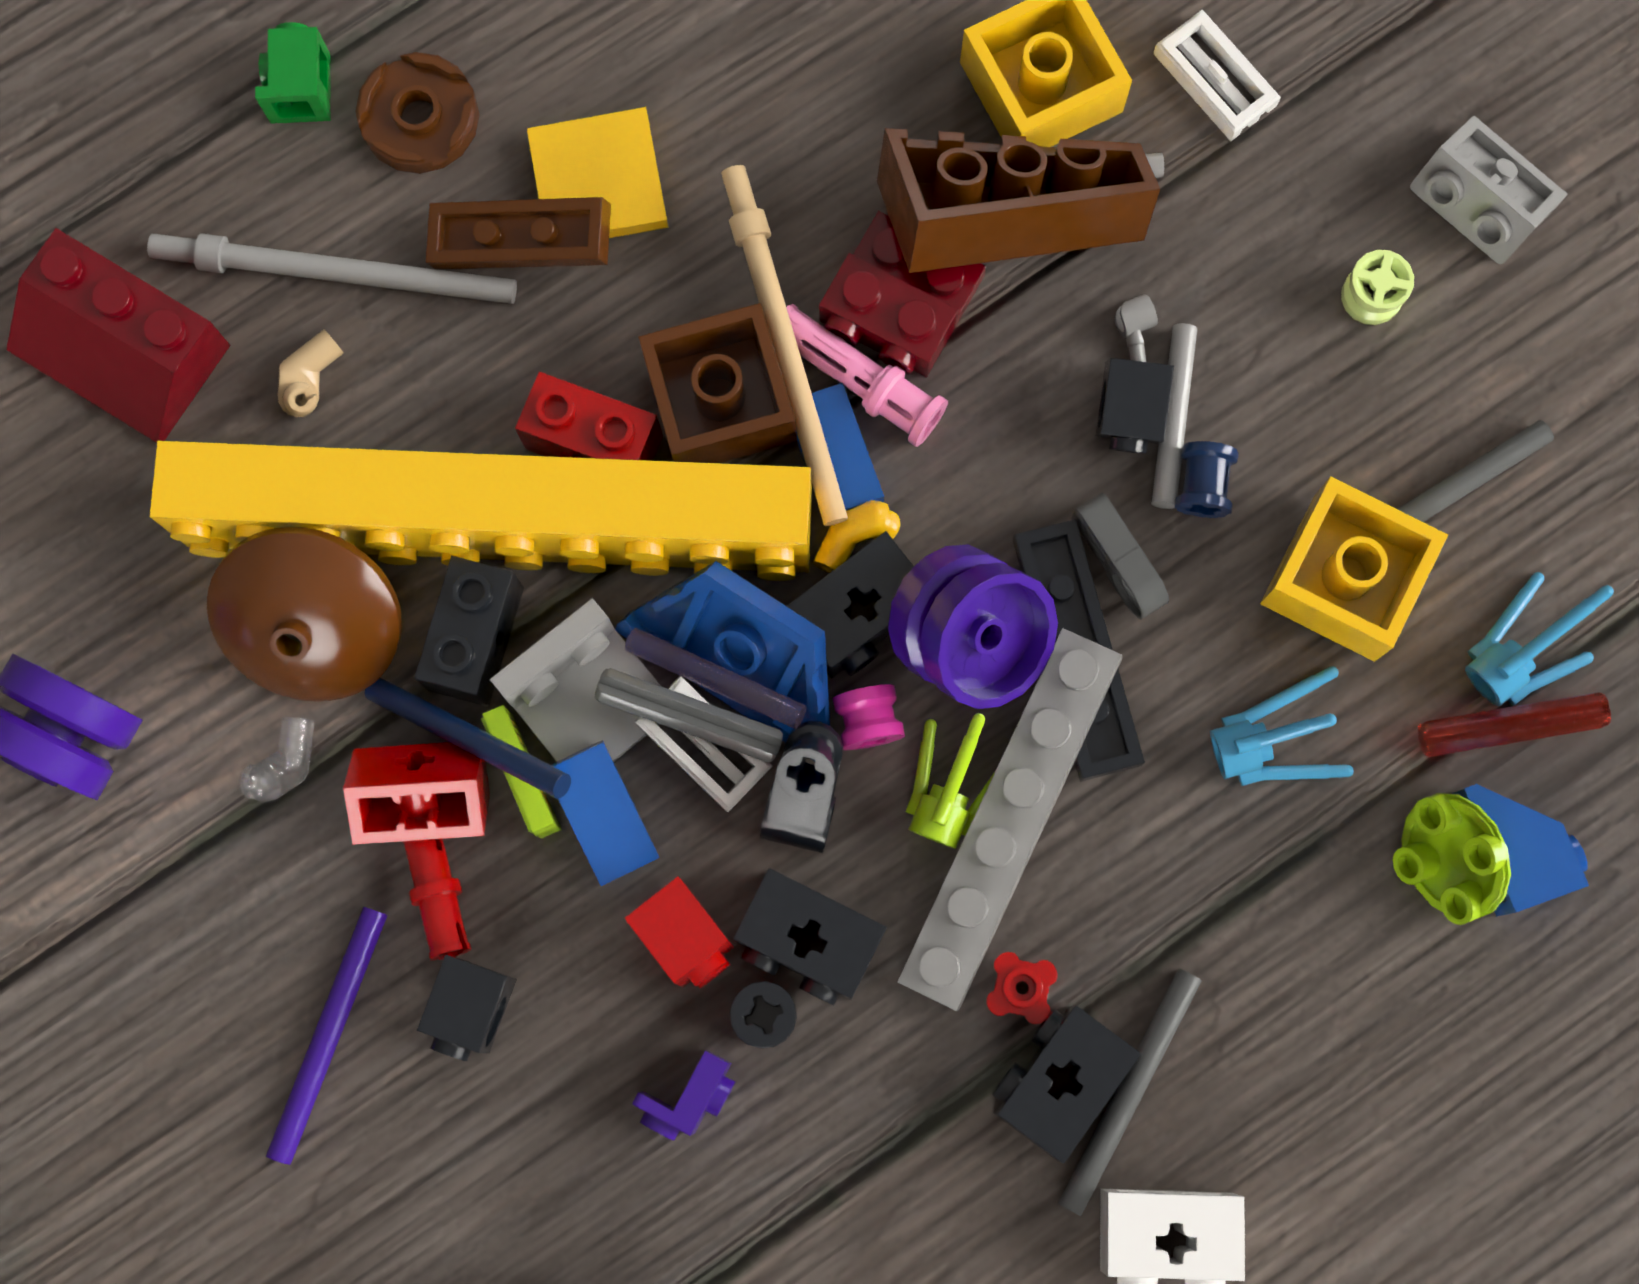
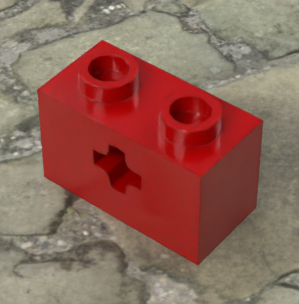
[515,371,663,461]
[343,742,490,845]
[624,876,734,989]

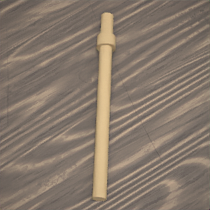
[721,165,848,526]

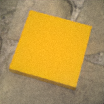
[527,107,669,238]

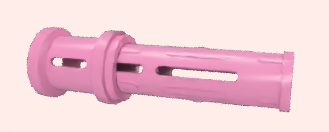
[786,304,948,447]

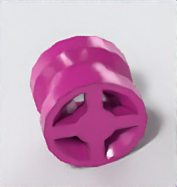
[833,684,905,750]

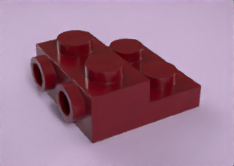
[819,210,987,377]

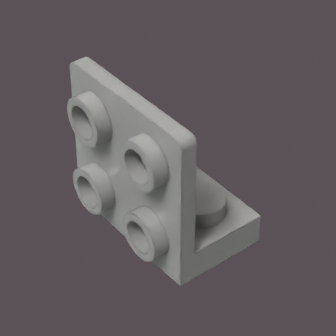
[490,598,662,762]

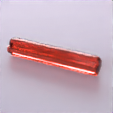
[1418,692,1611,757]

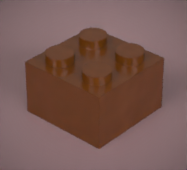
[638,303,797,463]

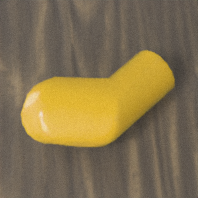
[813,500,901,573]

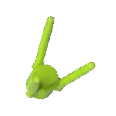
[905,713,996,849]

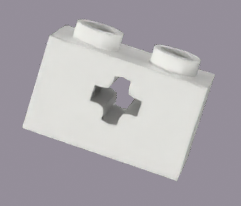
[1100,1189,1245,1284]

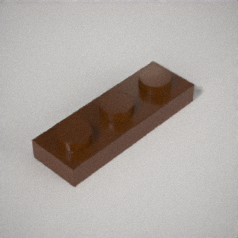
[425,197,611,270]

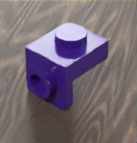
[632,1051,736,1141]

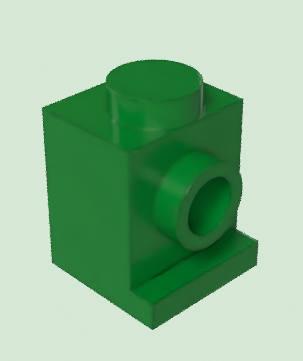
[255,22,331,124]

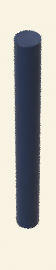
[364,677,571,799]

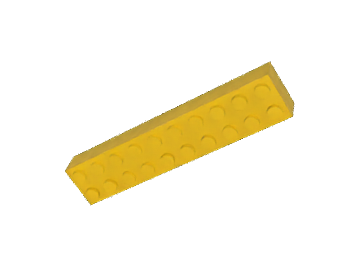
[150,441,812,581]

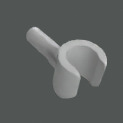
[1114,294,1158,362]

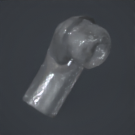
[239,717,315,802]

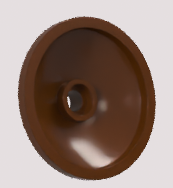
[207,527,402,702]

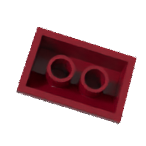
[6,228,231,443]

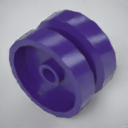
[888,544,1058,709]
[0,653,143,800]

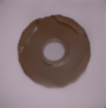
[355,52,480,174]

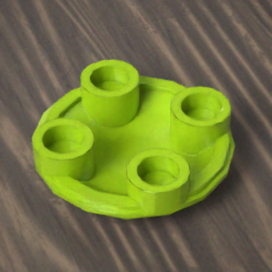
[1393,793,1511,925]

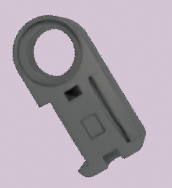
[1071,493,1169,620]

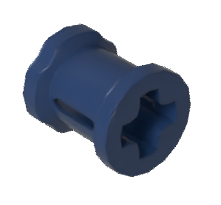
[1174,441,1239,518]

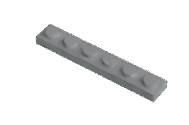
[898,628,1123,1011]

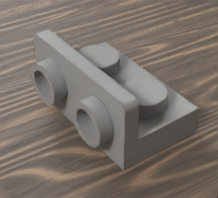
[1410,116,1568,264]

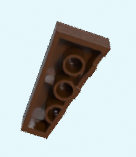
[877,128,1160,273]

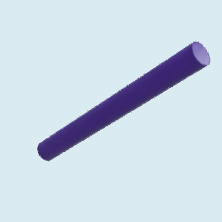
[266,906,388,1165]

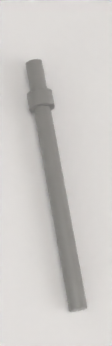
[147,233,517,304]

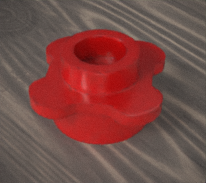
[986,952,1058,1024]

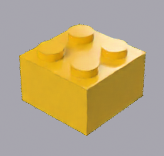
[960,0,1132,147]
[1260,476,1448,662]

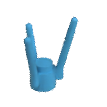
[1465,572,1614,706]
[1210,666,1354,786]

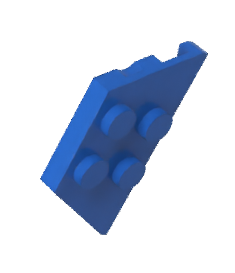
[615,561,830,762]

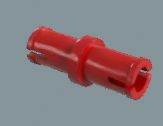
[402,839,472,961]

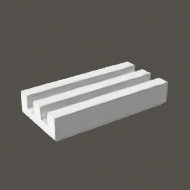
[1153,10,1281,141]
[635,676,772,812]

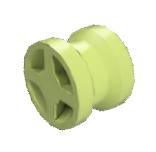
[1341,250,1414,325]

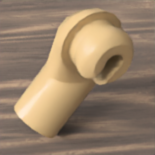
[277,329,343,417]

